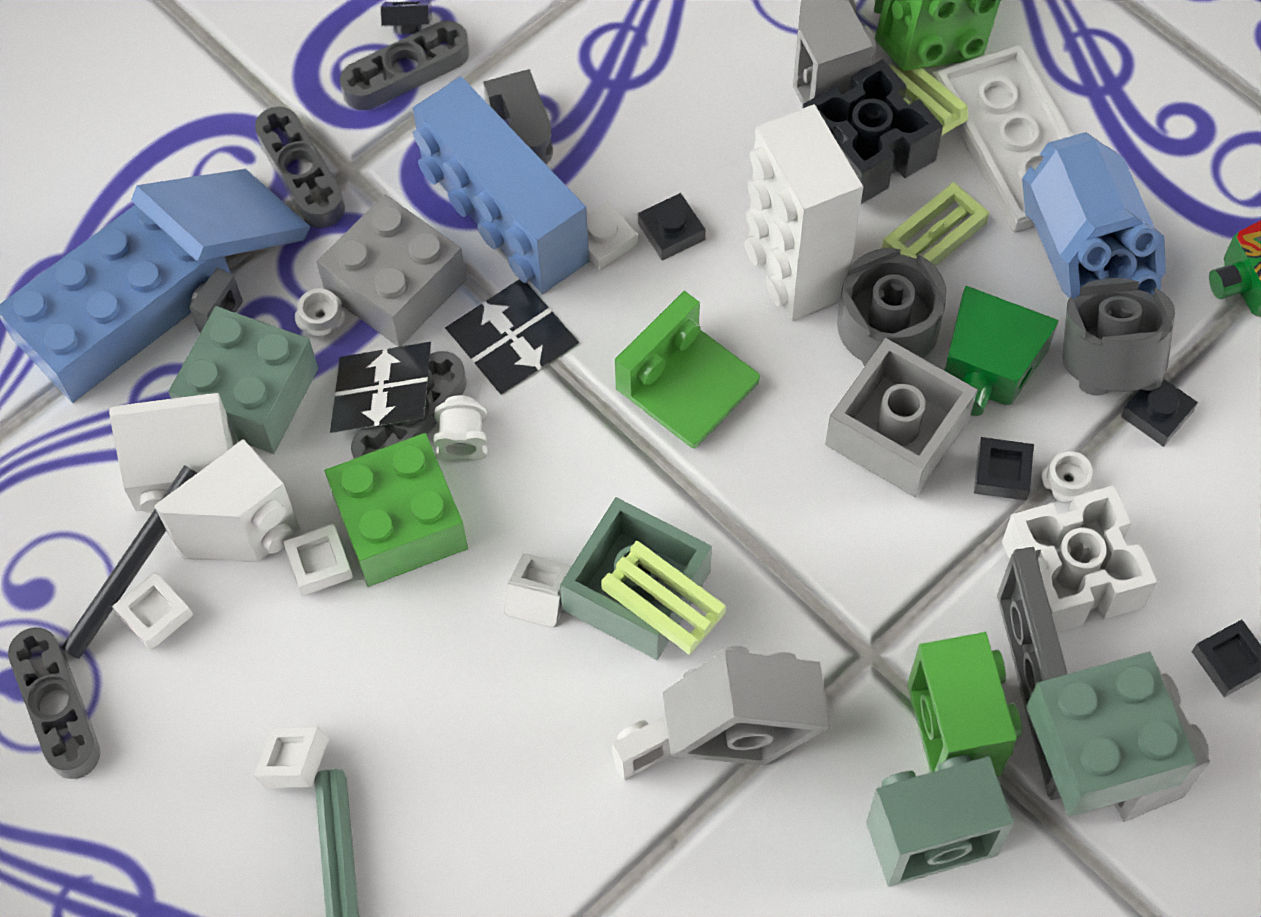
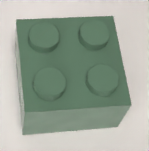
[168,306,319,454]
[560,497,712,661]
[1026,651,1197,817]
[866,755,1014,887]

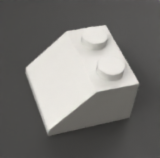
[109,393,238,513]
[154,439,300,562]

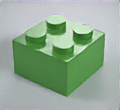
[324,433,468,587]
[907,632,1022,777]

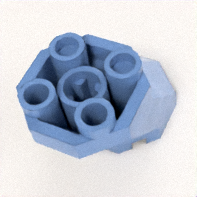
[1022,132,1166,299]

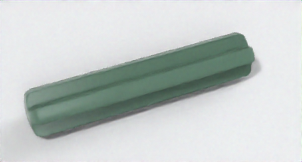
[314,769,359,917]

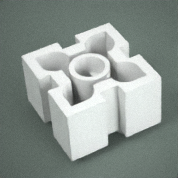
[1002,485,1158,633]

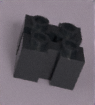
[802,59,943,204]

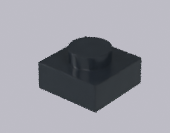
[380,0,433,34]
[638,193,706,261]
[1121,378,1198,447]
[974,437,1034,501]
[1192,619,1261,697]

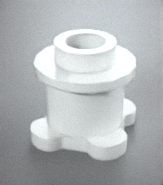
[434,395,487,461]

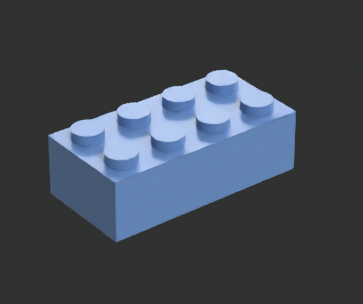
[412,76,589,294]
[0,205,231,403]

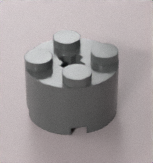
[837,248,947,366]
[1062,278,1175,395]

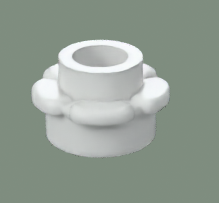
[295,288,346,337]
[1042,451,1095,502]

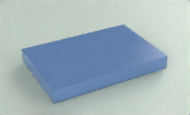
[131,169,310,261]

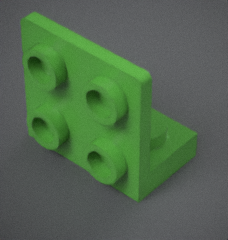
[874,0,1001,71]
[615,290,760,448]

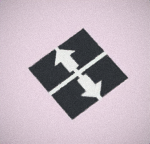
[445,279,579,395]
[330,341,431,433]

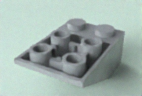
[793,0,876,104]

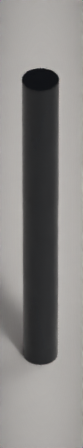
[61,465,197,659]

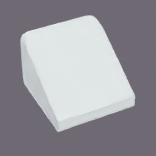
[504,553,571,627]

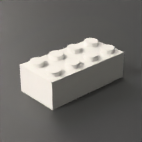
[744,104,863,321]

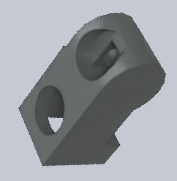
[483,69,553,164]

